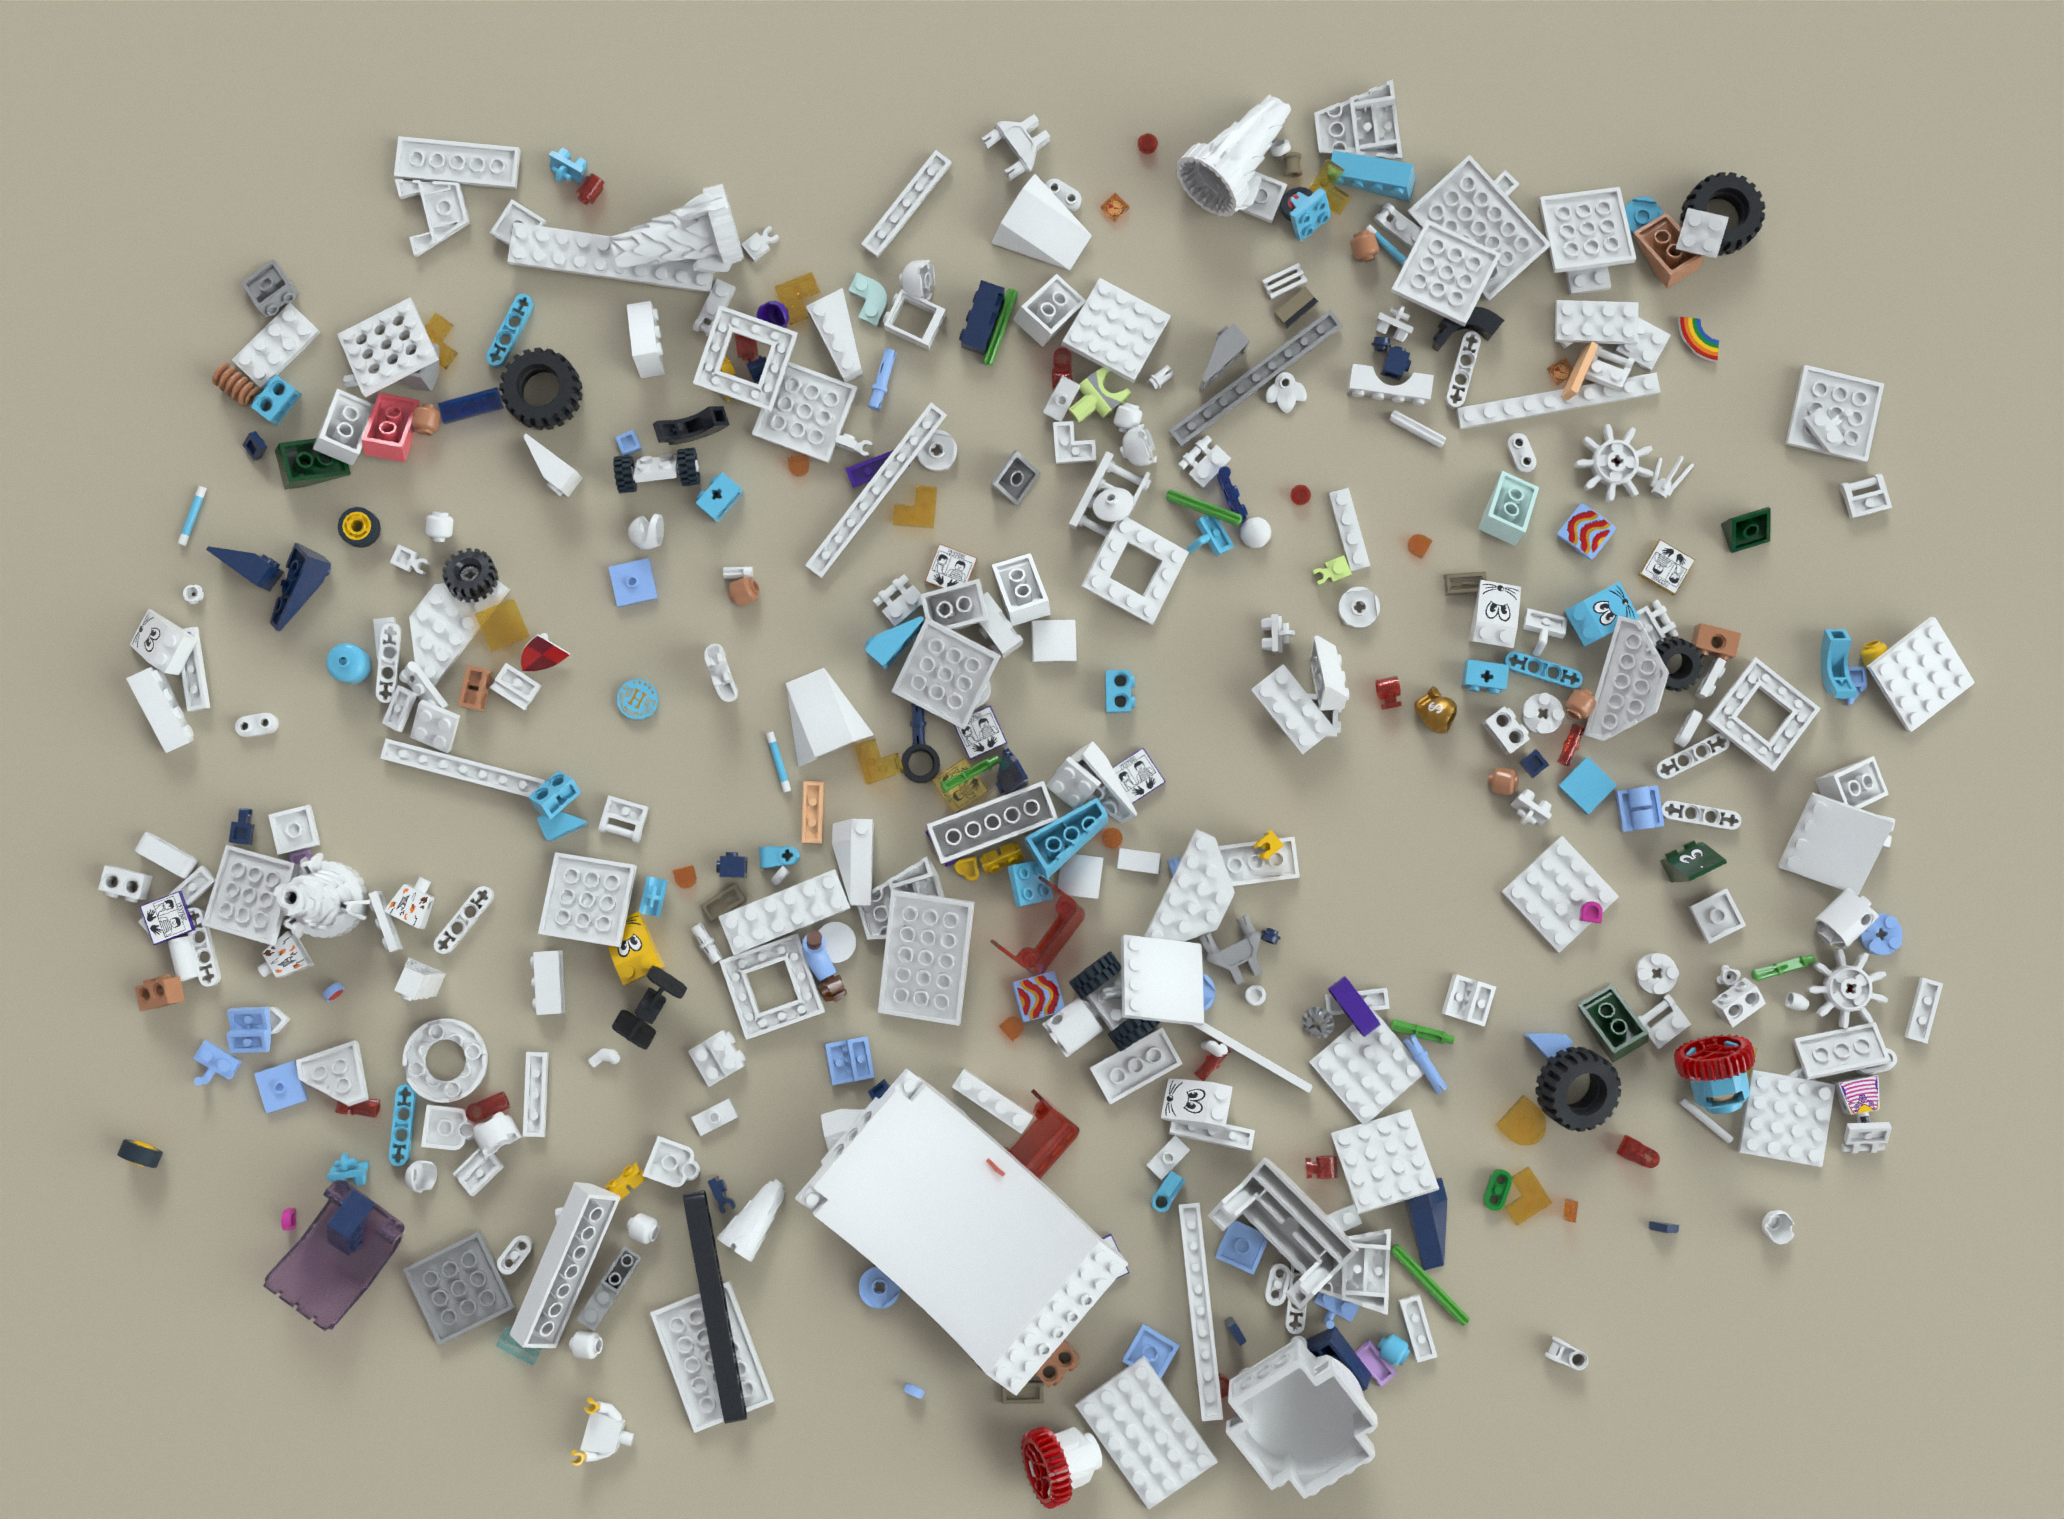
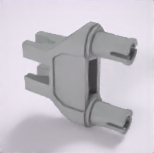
[1199,914,1263,985]

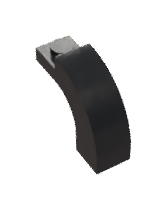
[1432,307,1505,352]
[653,406,730,445]

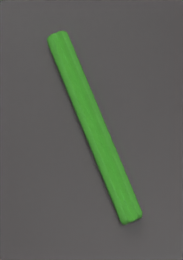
[1390,1244,1470,1326]

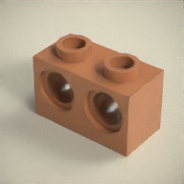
[458,665,493,712]
[135,974,185,1011]
[1036,1339,1080,1388]

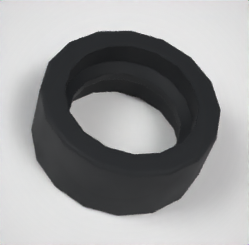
[901,743,940,783]

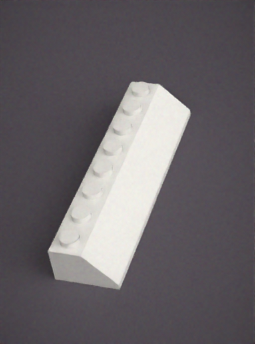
[509,1182,621,1348]

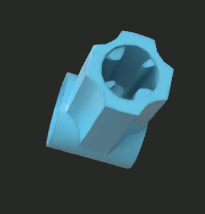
[1150,1171,1186,1212]

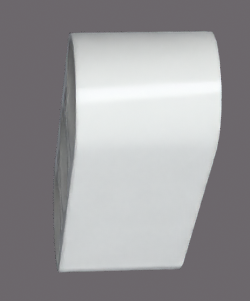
[135,832,198,879]

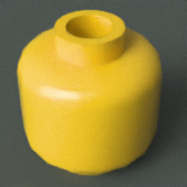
[1860,640,1888,670]

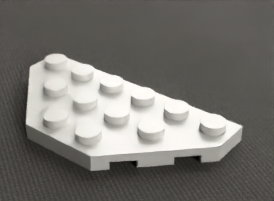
[409,579,510,687]
[1584,616,1669,741]
[1144,828,1235,942]

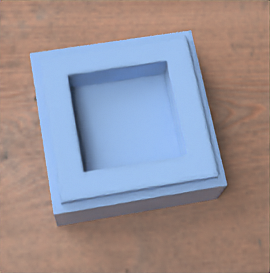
[615,429,642,456]

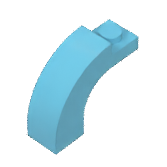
[1821,629,1857,699]

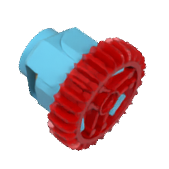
[1674,1034,1755,1114]

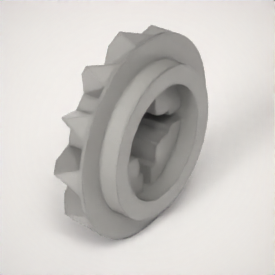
[1301,1007,1335,1039]

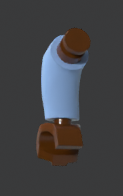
[802,930,847,1002]

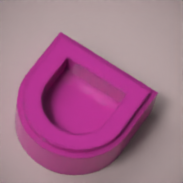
[1579,901,1603,924]
[281,1208,296,1231]

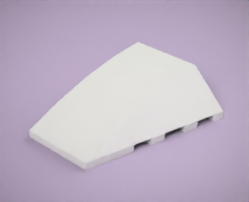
[1314,79,1403,159]
[991,174,1092,271]
[786,668,874,767]
[857,856,945,940]
[1318,1229,1391,1315]

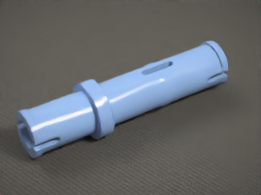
[868,348,897,411]
[1403,1034,1448,1094]

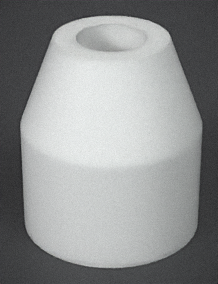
[1785,992,1809,1011]

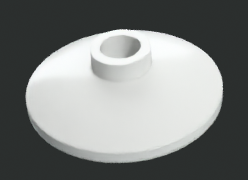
[1093,488,1134,522]

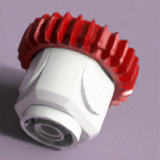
[1020,1426,1102,1509]

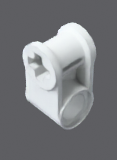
[1544,1336,1588,1370]

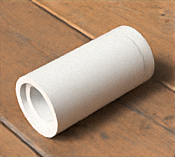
[167,936,198,981]

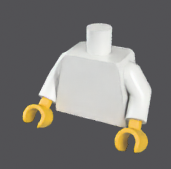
[570,1398,634,1466]

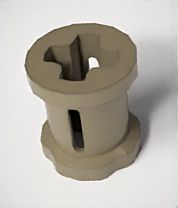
[1283,152,1302,178]

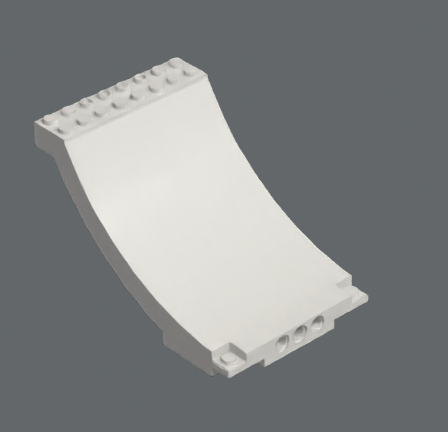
[795,1068,1128,1396]

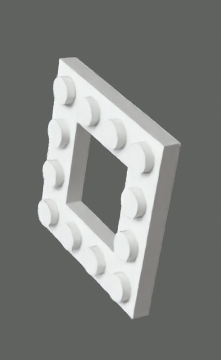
[693,305,798,412]
[1081,517,1189,625]
[1706,657,1821,773]
[719,933,825,1040]

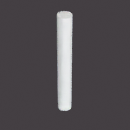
[1679,1097,1733,1144]

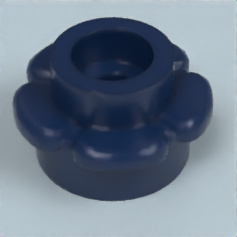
[1371,337,1391,352]
[1261,928,1281,945]

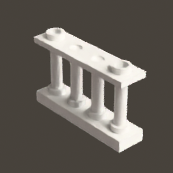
[1069,451,1151,537]

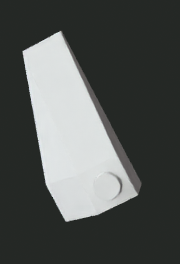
[1056,741,1137,824]
[820,1109,865,1151]

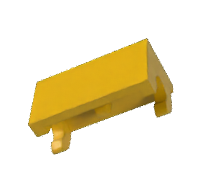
[1254,829,1284,862]

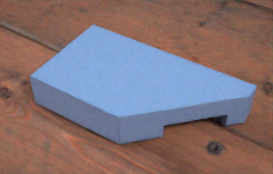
[1845,666,1867,705]

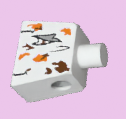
[384,877,435,929]
[258,931,314,978]

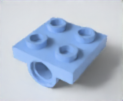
[1615,785,1664,832]

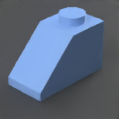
[1523,1033,1573,1060]

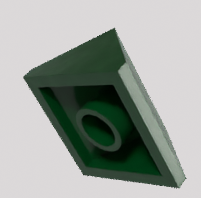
[1721,507,1771,553]

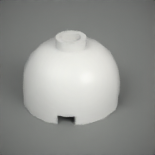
[899,259,935,301]
[1120,424,1157,467]

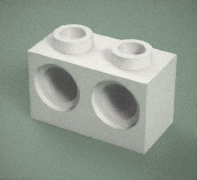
[1481,706,1530,755]
[98,865,153,903]
[1711,978,1766,1028]

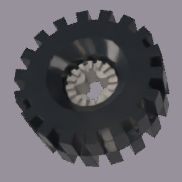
[442,548,499,603]

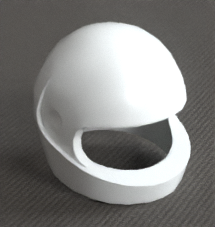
[628,514,664,550]

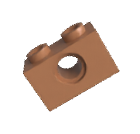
[1691,623,1741,661]

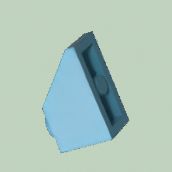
[537,811,588,842]

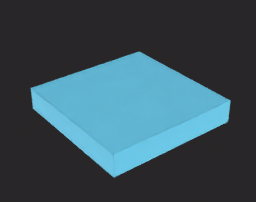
[1558,756,1617,815]

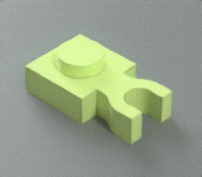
[1312,555,1352,586]

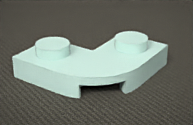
[848,273,887,327]

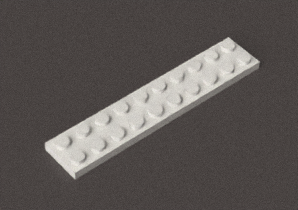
[507,222,715,293]

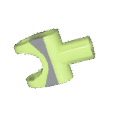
[1068,367,1131,423]

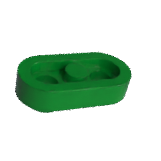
[1483,1169,1512,1211]

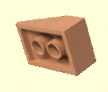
[1633,212,1704,288]

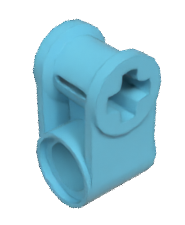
[759,846,800,868]

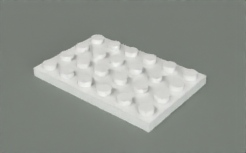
[1407,155,1551,302]
[878,890,975,1026]
[650,1281,774,1433]
[1075,1356,1218,1509]

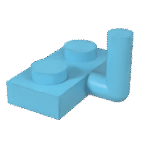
[1187,515,1234,556]

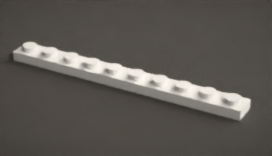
[1456,372,1660,429]
[805,403,947,578]
[1179,1203,1223,1421]

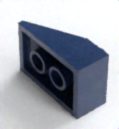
[206,546,284,592]

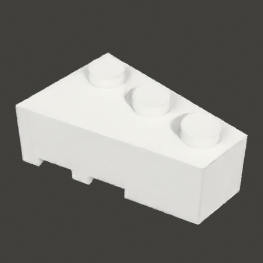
[627,301,665,378]
[978,592,1023,658]

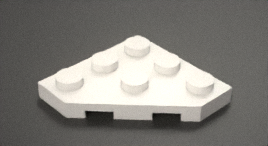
[296,1040,369,1106]

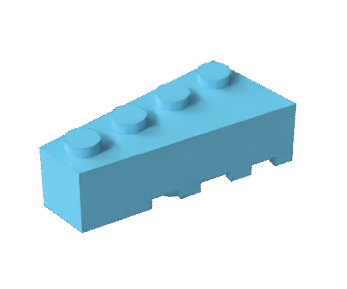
[1327,150,1416,202]
[1025,798,1108,880]

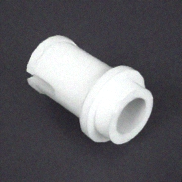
[1148,365,1174,390]

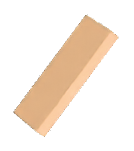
[1561,341,1598,401]
[801,781,824,844]

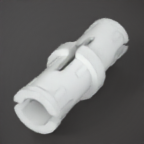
[690,923,723,965]

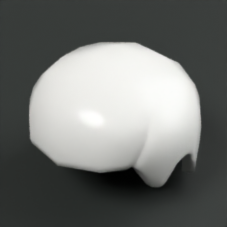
[1240,517,1271,548]
[405,1160,438,1193]
[1761,1209,1794,1245]

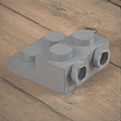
[241,259,299,317]

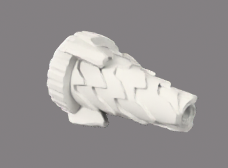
[1176,94,1291,217]
[609,183,744,272]
[273,853,371,939]

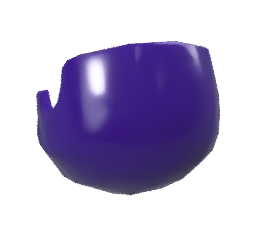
[756,300,789,328]

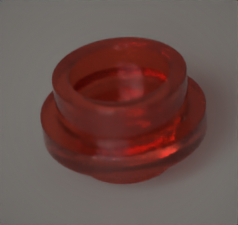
[1138,133,1158,154]
[1290,485,1311,505]

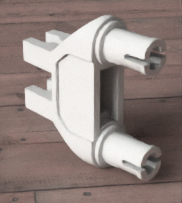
[981,114,1050,181]
[704,644,738,702]

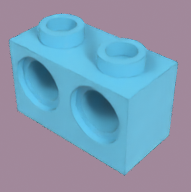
[251,375,302,426]
[1105,670,1135,714]
[528,771,581,820]

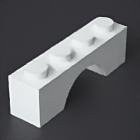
[1347,364,1434,406]
[952,1068,1033,1134]

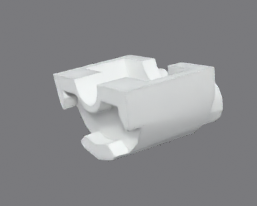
[473,1112,522,1159]

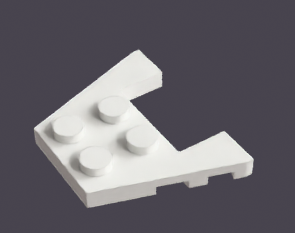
[395,179,470,257]

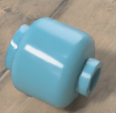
[1377,1334,1410,1367]

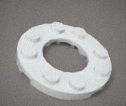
[402,1018,488,1103]

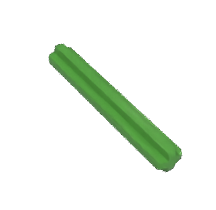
[982,288,1018,366]
[1166,489,1242,526]

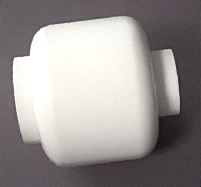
[1113,402,1142,433]
[425,511,454,542]
[627,1213,660,1244]
[569,1330,603,1359]

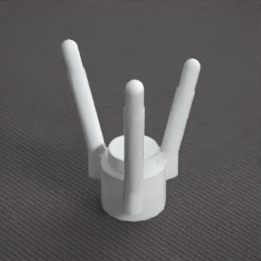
[1650,456,1694,499]

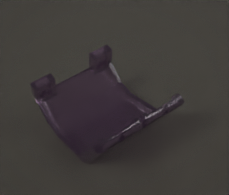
[263,1180,405,1332]

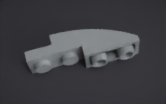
[576,1246,642,1331]

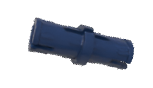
[910,703,927,745]

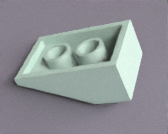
[1478,471,1539,546]

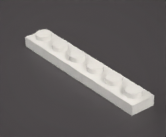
[861,150,952,258]

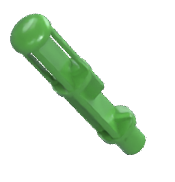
[940,756,1000,793]
[1751,955,1816,982]
[1390,1019,1455,1044]

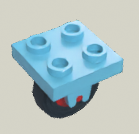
[1280,187,1331,241]

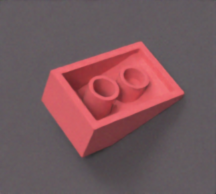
[361,392,420,463]

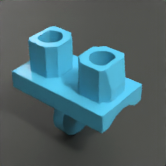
[549,148,587,184]
[639,876,668,917]
[326,1153,370,1189]

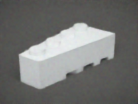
[806,288,863,383]
[126,666,194,753]
[394,957,446,1001]

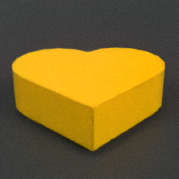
[954,856,979,881]

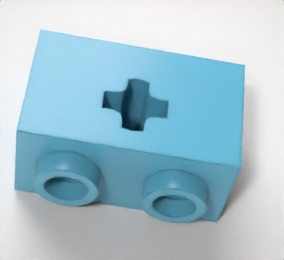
[696,472,743,522]
[1461,659,1509,694]

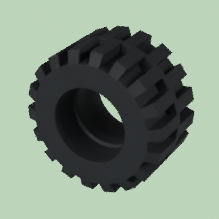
[1655,636,1704,692]

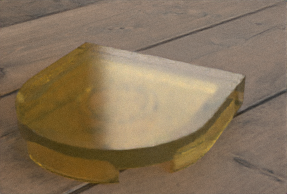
[1495,1095,1546,1146]

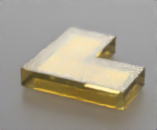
[1309,159,1352,215]
[774,272,820,325]
[425,312,458,369]
[893,485,937,528]
[855,739,904,785]
[1505,1167,1552,1226]

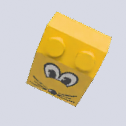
[608,911,665,986]

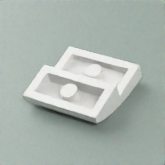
[1031,620,1077,662]
[1057,854,1103,899]
[1441,974,1496,1027]

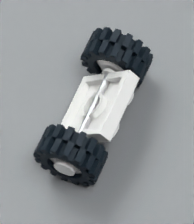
[613,447,700,494]

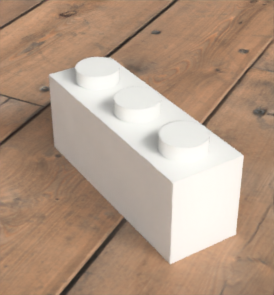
[530,950,566,1015]

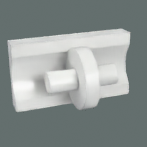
[1376,305,1414,342]
[1261,614,1295,654]
[1510,789,1552,826]

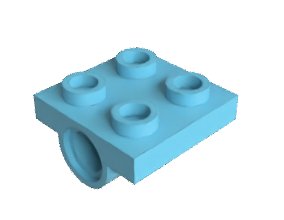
[1007,861,1054,907]

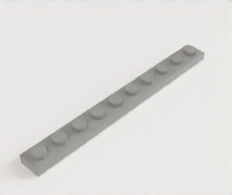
[1168,309,1343,448]

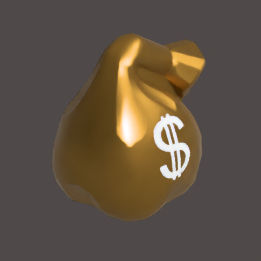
[1414,686,1457,734]

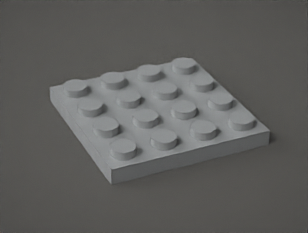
[403,1230,516,1346]

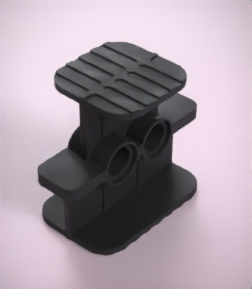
[612,965,687,1050]

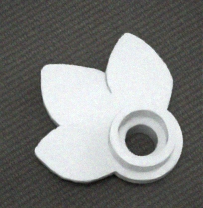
[1266,372,1307,413]

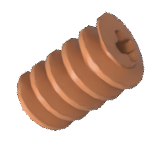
[212,363,261,406]

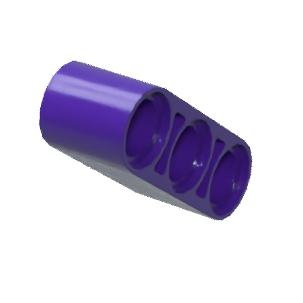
[1328,976,1381,1037]

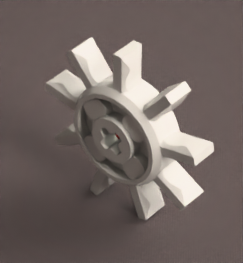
[1574,424,1654,502]
[1806,949,1888,1028]

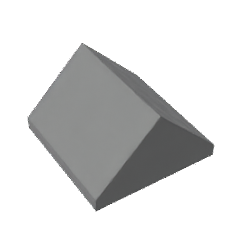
[991,450,1040,506]

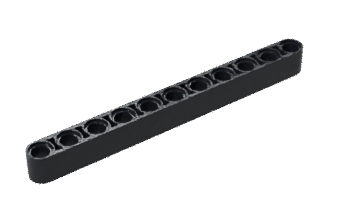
[683,1190,747,1424]

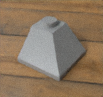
[390,338,439,391]

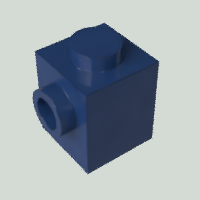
[1380,346,1412,381]
[716,852,748,878]

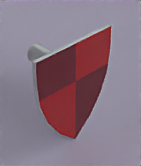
[521,633,570,671]

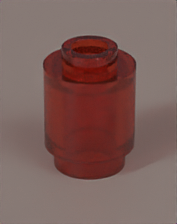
[576,173,605,205]

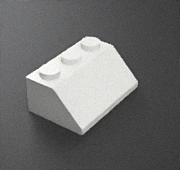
[1309,636,1349,711]

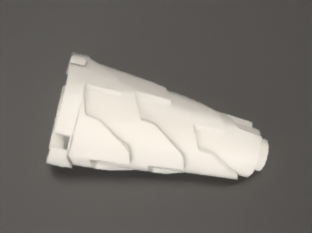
[717,1179,786,1262]

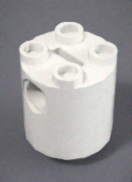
[1814,888,1879,949]
[1042,997,1103,1058]

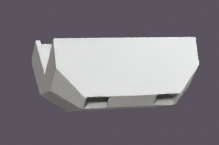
[1208,1158,1358,1309]

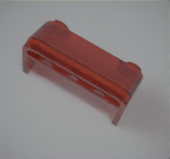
[990,875,1085,975]
[986,1089,1080,1180]

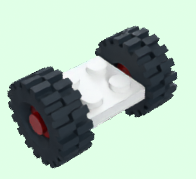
[1069,951,1161,1052]

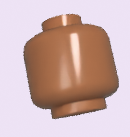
[1350,230,1379,263]
[412,404,441,435]
[728,577,760,607]
[1565,689,1596,720]
[1488,767,1519,795]

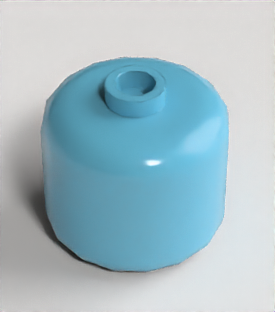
[326,643,372,684]

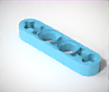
[486,294,534,368]
[1503,651,1583,689]
[389,1084,417,1166]

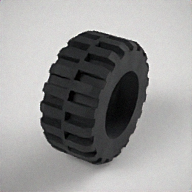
[1680,172,1766,256]
[499,347,583,430]
[1535,1047,1621,1132]

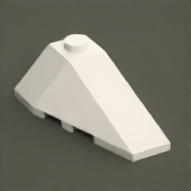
[832,819,874,906]

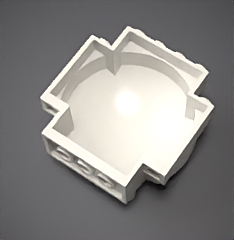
[1226,1336,1378,1499]

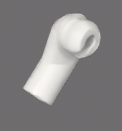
[1201,1040,1228,1057]
[588,1048,620,1068]

